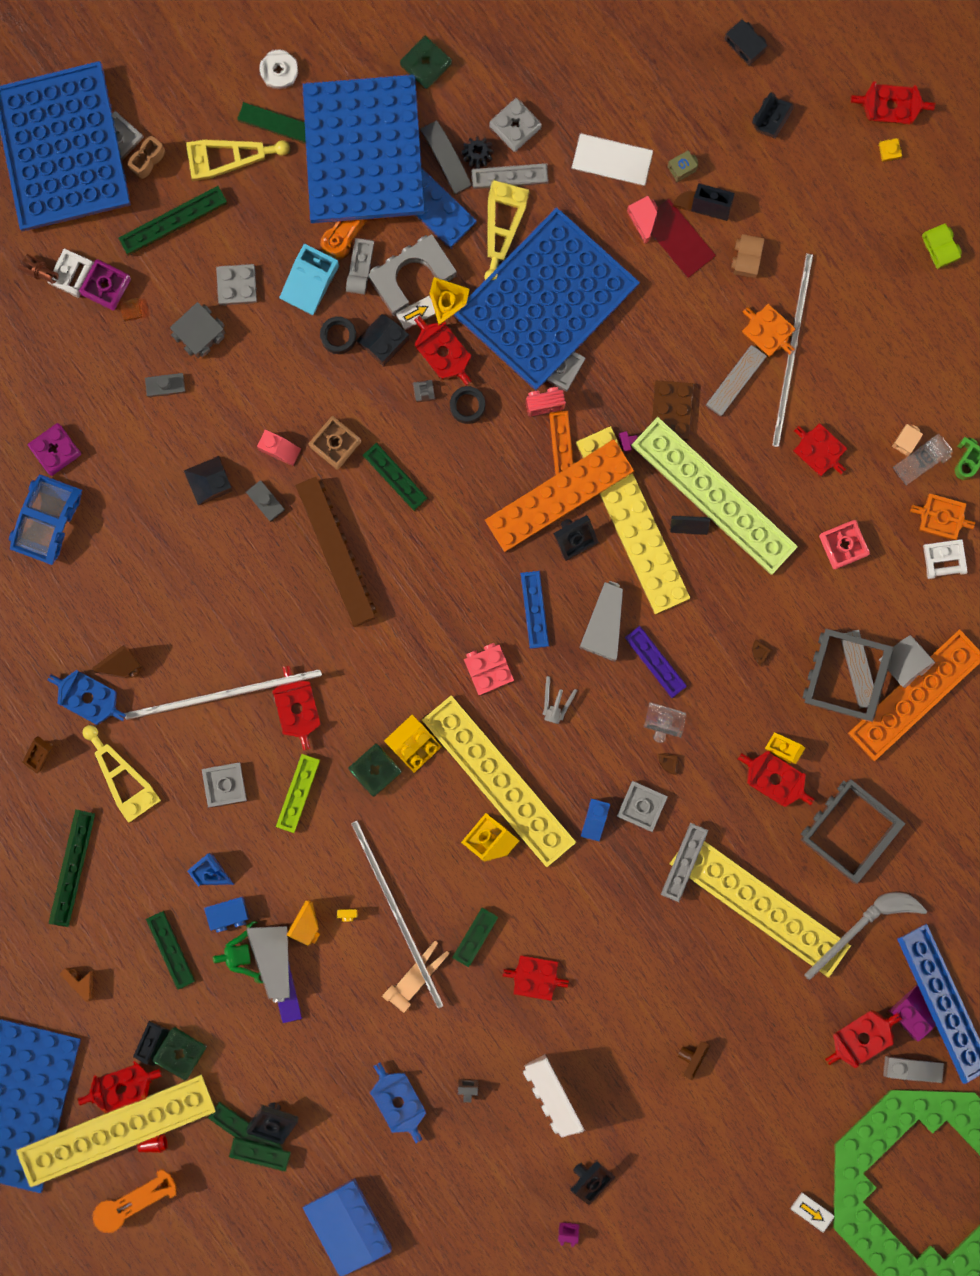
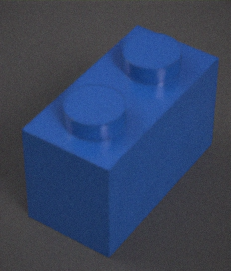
[204,897,250,933]

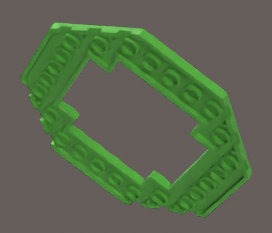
[833,1090,980,1276]

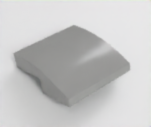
[879,635,936,688]

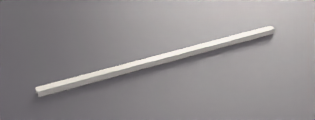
[773,254,813,447]
[124,669,322,720]
[351,821,444,1008]

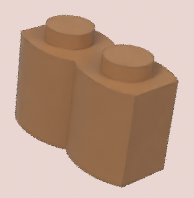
[128,136,165,179]
[731,234,764,278]

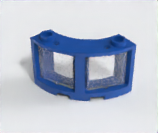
[9,474,82,565]

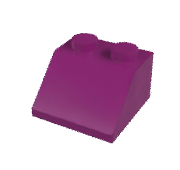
[888,985,936,1042]

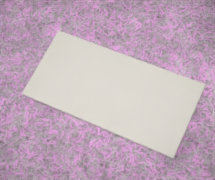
[572,134,653,186]

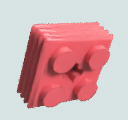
[525,387,566,417]
[819,520,870,570]

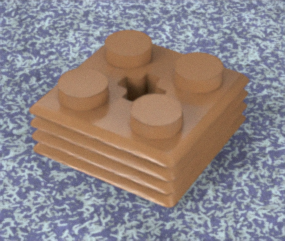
[309,416,361,470]

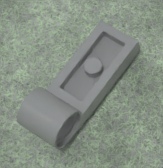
[346,238,374,295]

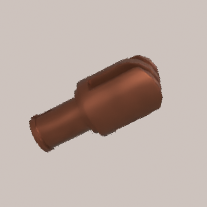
[18,254,59,284]

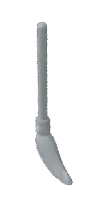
[805,892,927,980]

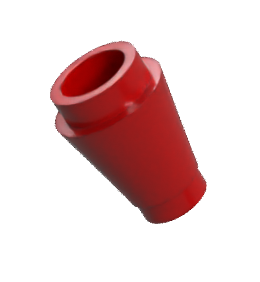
[137,1134,168,1153]

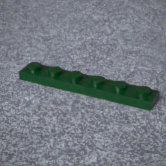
[118,186,228,256]
[49,809,95,927]

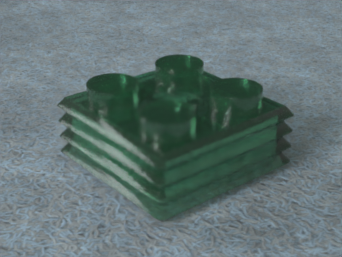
[400,36,452,89]
[348,743,402,797]
[153,1027,207,1081]

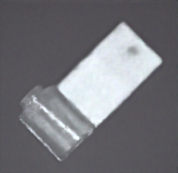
[893,433,953,486]

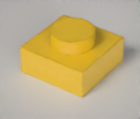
[879,138,902,162]
[337,909,358,922]

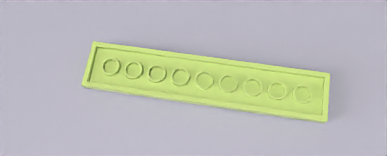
[631,417,798,575]

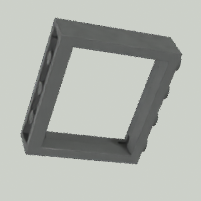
[802,629,894,723]
[800,779,905,884]

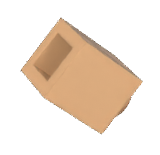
[892,424,923,456]

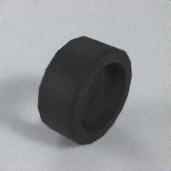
[320,316,356,354]
[450,386,486,424]

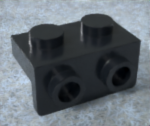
[752,92,794,139]

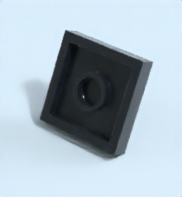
[553,515,599,561]
[246,1102,298,1145]
[570,1161,616,1205]

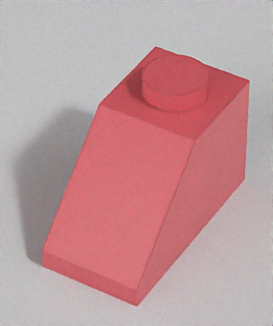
[627,196,658,243]
[257,430,301,466]

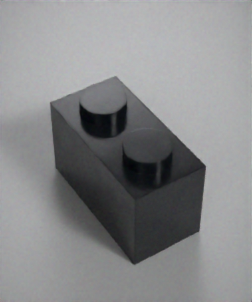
[724,19,768,66]
[691,183,735,221]

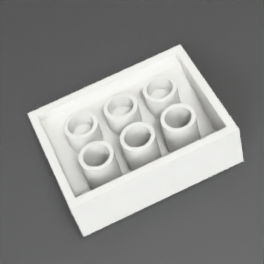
[523,1054,583,1137]

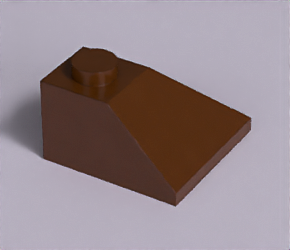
[92,645,142,678]

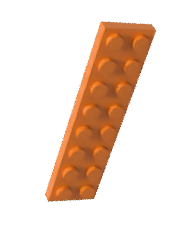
[485,439,634,552]
[847,629,980,762]

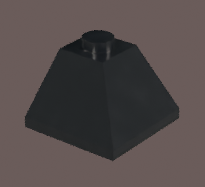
[184,456,233,506]

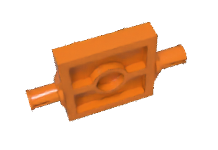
[742,304,796,357]
[910,493,975,541]

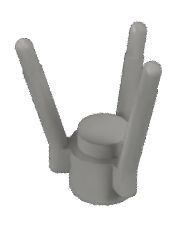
[543,676,577,724]

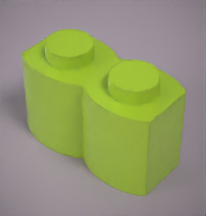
[922,224,962,269]

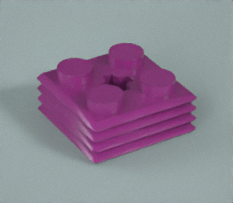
[79,259,131,311]
[28,423,81,476]

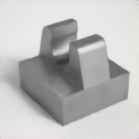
[413,380,435,403]
[458,1079,478,1103]

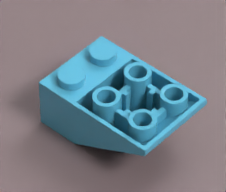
[279,244,339,315]

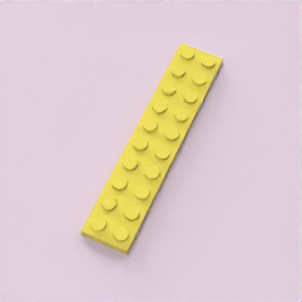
[576,426,690,615]
[422,696,576,867]
[669,841,851,978]
[16,1074,216,1188]

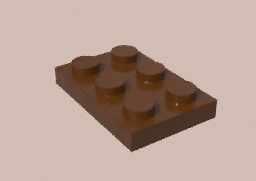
[652,380,693,441]

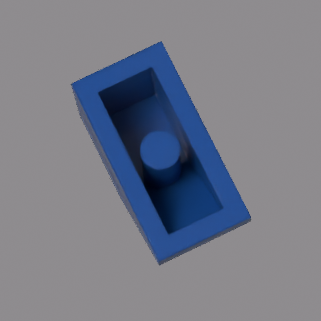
[581,799,610,841]

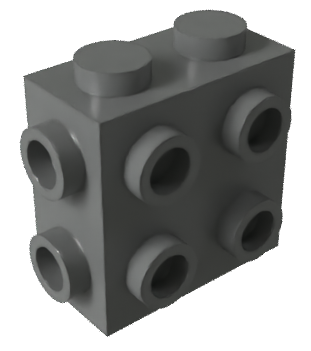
[170,302,225,358]

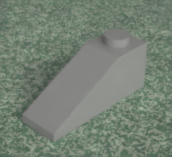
[883,1056,944,1083]

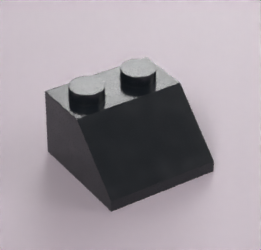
[356,314,409,367]

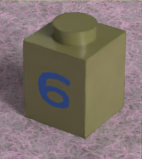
[667,150,698,182]

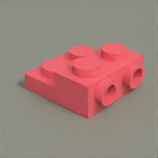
[464,643,514,696]

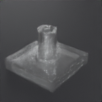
[644,702,686,743]

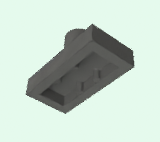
[145,373,186,398]
[246,480,285,522]

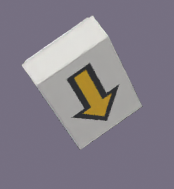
[396,296,436,331]
[790,1192,834,1232]

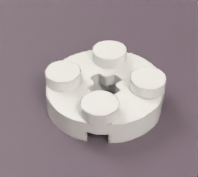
[260,50,298,89]

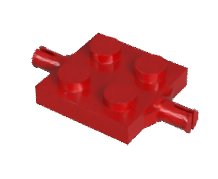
[793,423,847,477]
[502,955,569,1001]

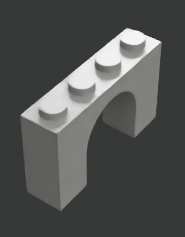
[368,234,457,316]

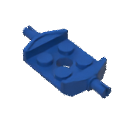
[47,670,126,725]
[370,1062,426,1143]

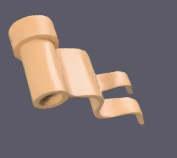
[382,941,450,1013]

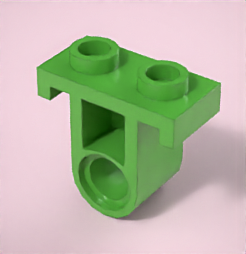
[955,437,980,480]

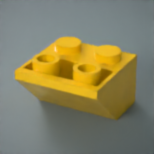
[384,715,442,773]

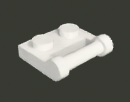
[48,249,94,298]
[923,540,967,579]

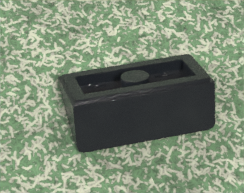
[670,516,710,535]
[133,1021,170,1066]

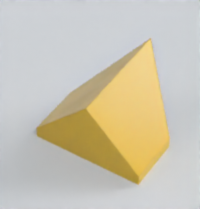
[429,277,470,324]

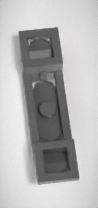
[420,121,471,194]

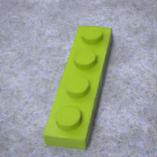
[276,754,320,833]

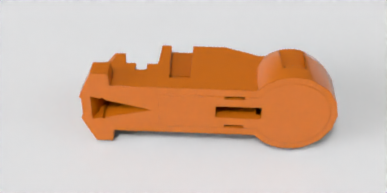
[320,219,368,260]
[93,1169,177,1233]

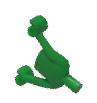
[213,921,263,984]

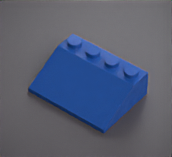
[302,1178,392,1276]

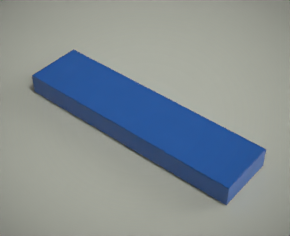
[520,571,549,649]

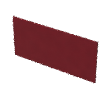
[651,199,716,278]

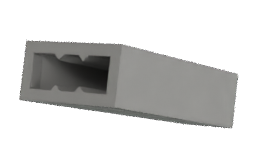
[579,581,623,662]
[247,927,289,1002]

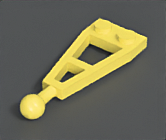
[186,140,290,181]
[484,180,529,280]
[82,725,161,823]

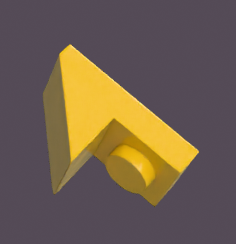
[765,732,805,764]

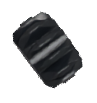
[462,135,494,169]

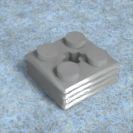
[490,98,541,152]

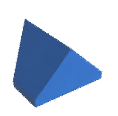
[188,853,234,887]

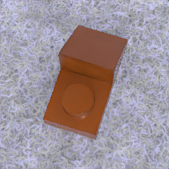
[60,968,93,1002]

